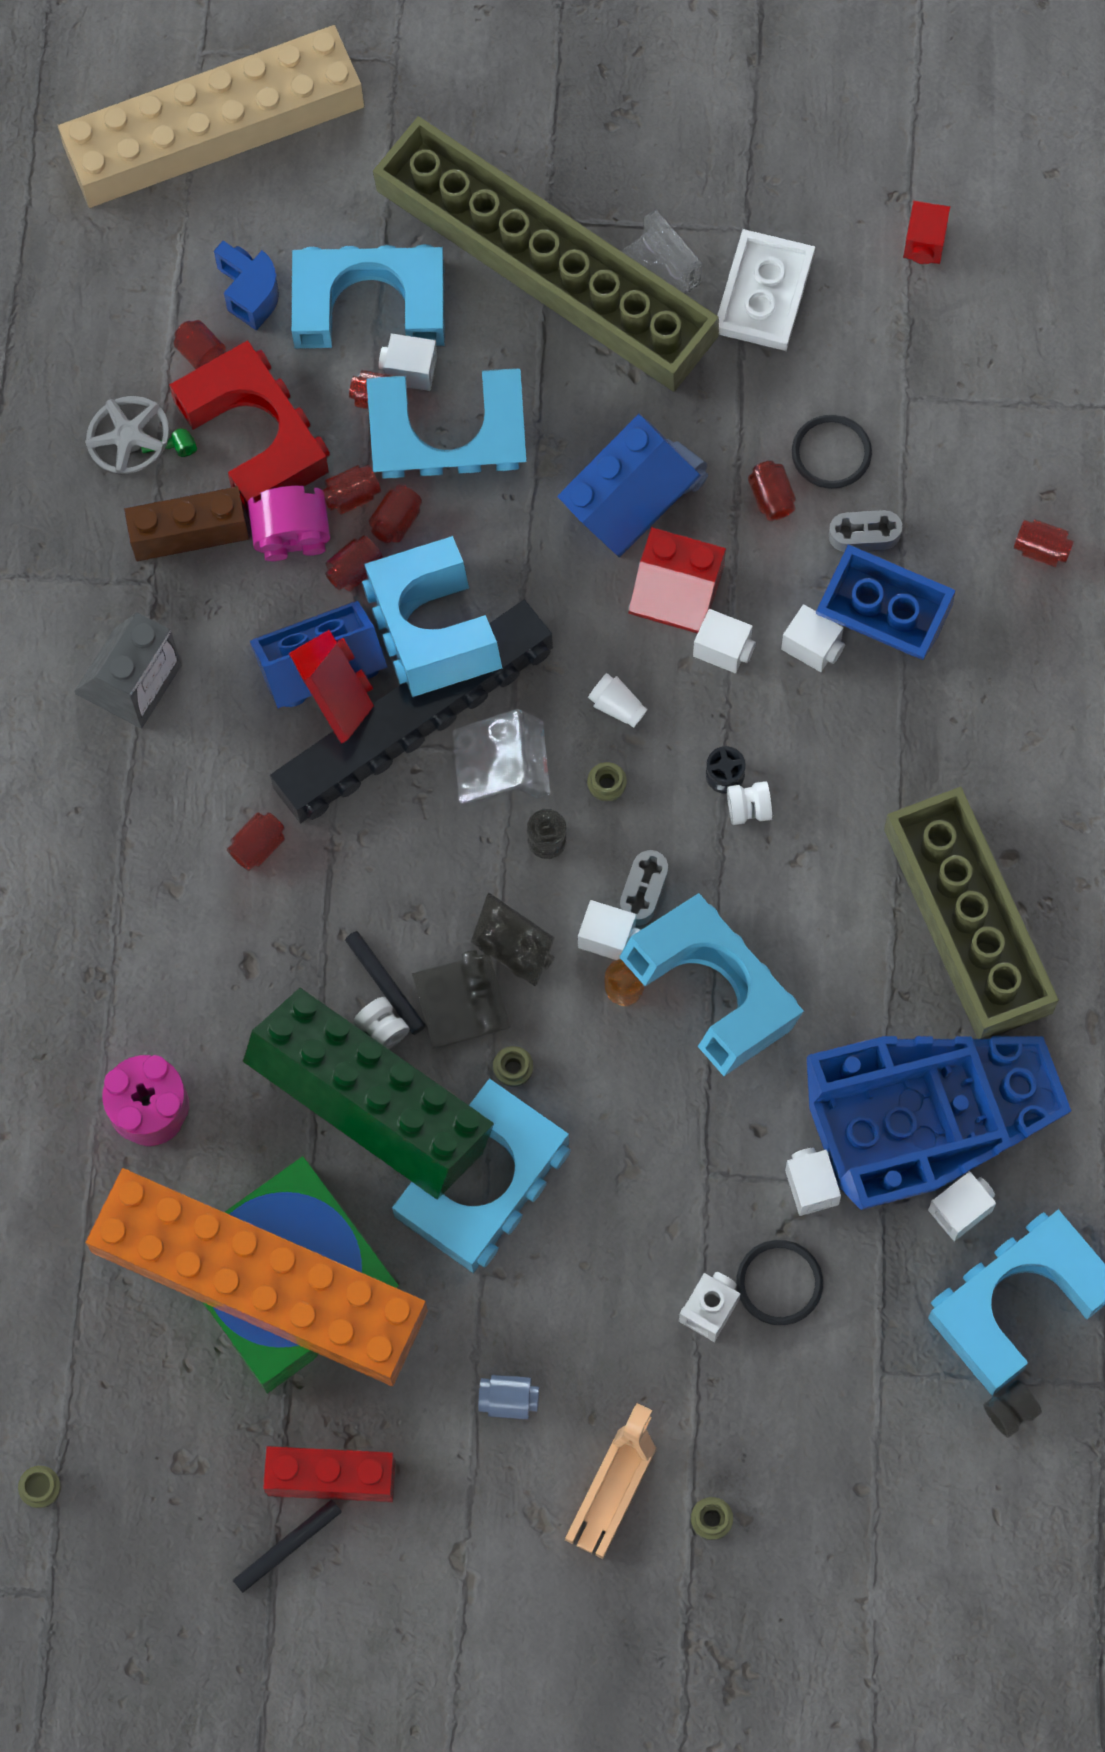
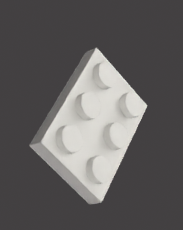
[717,229,815,351]

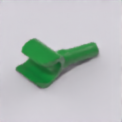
[141,428,197,457]

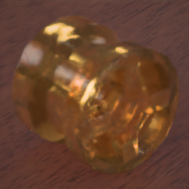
[605,959,644,1006]

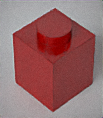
[903,200,951,264]

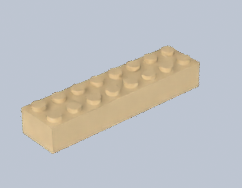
[58,25,364,208]

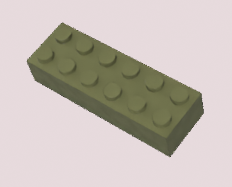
[884,786,1059,1039]

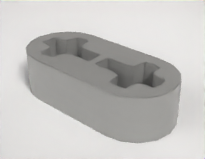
[828,510,902,552]
[620,850,668,926]

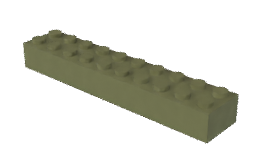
[373,116,719,392]

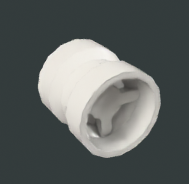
[727,781,772,825]
[354,997,410,1049]

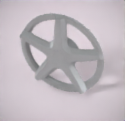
[85,396,170,474]

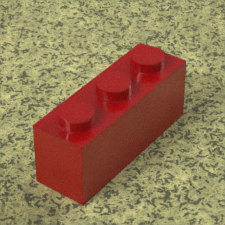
[263,1446,396,1502]

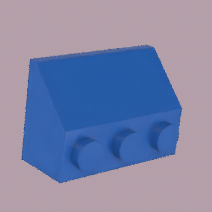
[557,414,701,557]
[816,544,956,660]
[250,601,387,708]

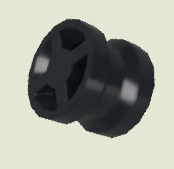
[706,746,746,794]

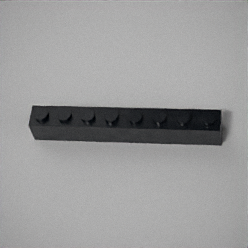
[270,599,553,824]

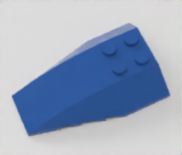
[807,1036,1071,1210]

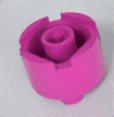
[248,486,330,561]
[102,1055,189,1146]

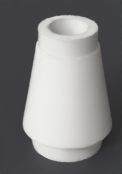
[588,673,648,728]

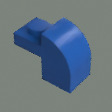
[214,241,279,331]

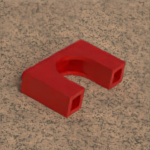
[169,340,330,514]

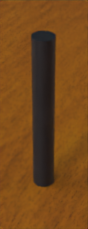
[345,931,426,1035]
[233,1499,342,1593]

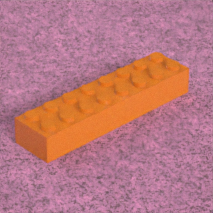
[85,1168,428,1387]

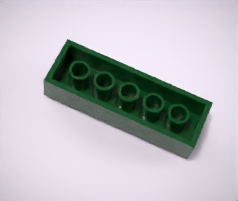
[243,988,494,1200]

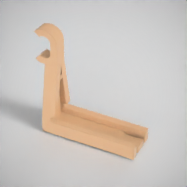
[565,1403,656,1559]

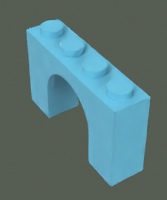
[291,244,445,349]
[367,368,527,478]
[362,536,502,697]
[619,893,804,1076]
[392,1078,571,1273]
[928,1209,1105,1396]

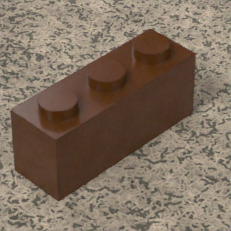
[124,486,249,562]

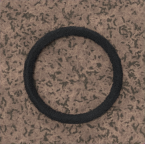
[791,414,872,489]
[736,1240,823,1325]

